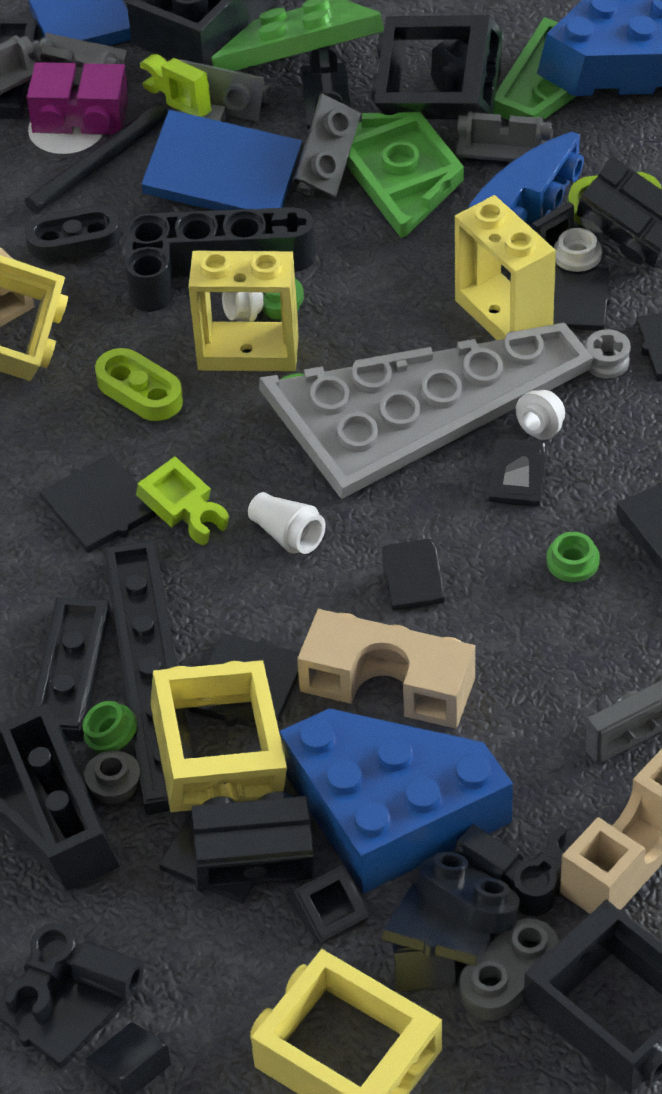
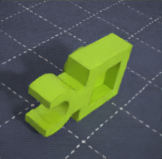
[140,54,212,117]
[136,456,229,546]

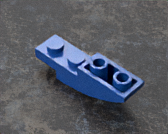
[468,132,584,225]

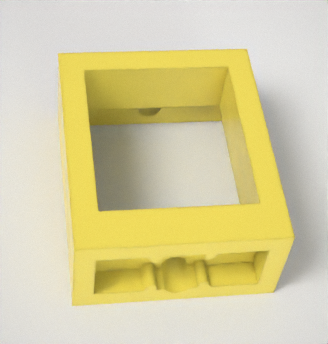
[455,195,556,340]
[188,251,299,371]
[0,255,68,381]
[150,660,287,812]
[250,949,442,1094]

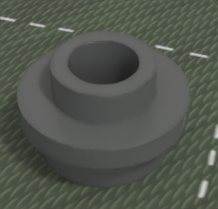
[84,750,140,804]

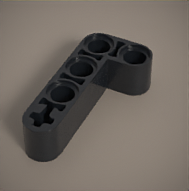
[125,207,316,312]

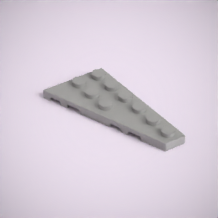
[259,323,593,499]

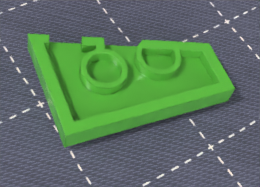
[493,17,576,120]

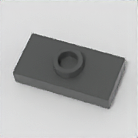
[585,680,662,764]

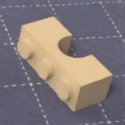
[297,609,475,729]
[560,749,662,914]

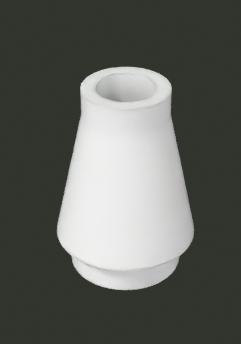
[248,492,326,554]

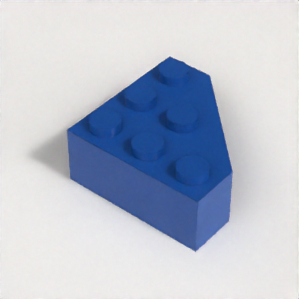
[537,0,662,96]
[279,708,513,894]

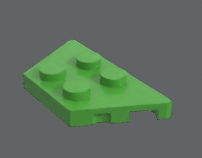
[212,0,384,71]
[346,112,464,238]

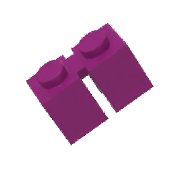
[27,63,129,135]

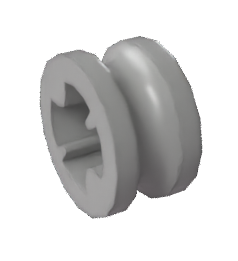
[586,329,631,379]

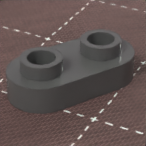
[460,919,559,1020]

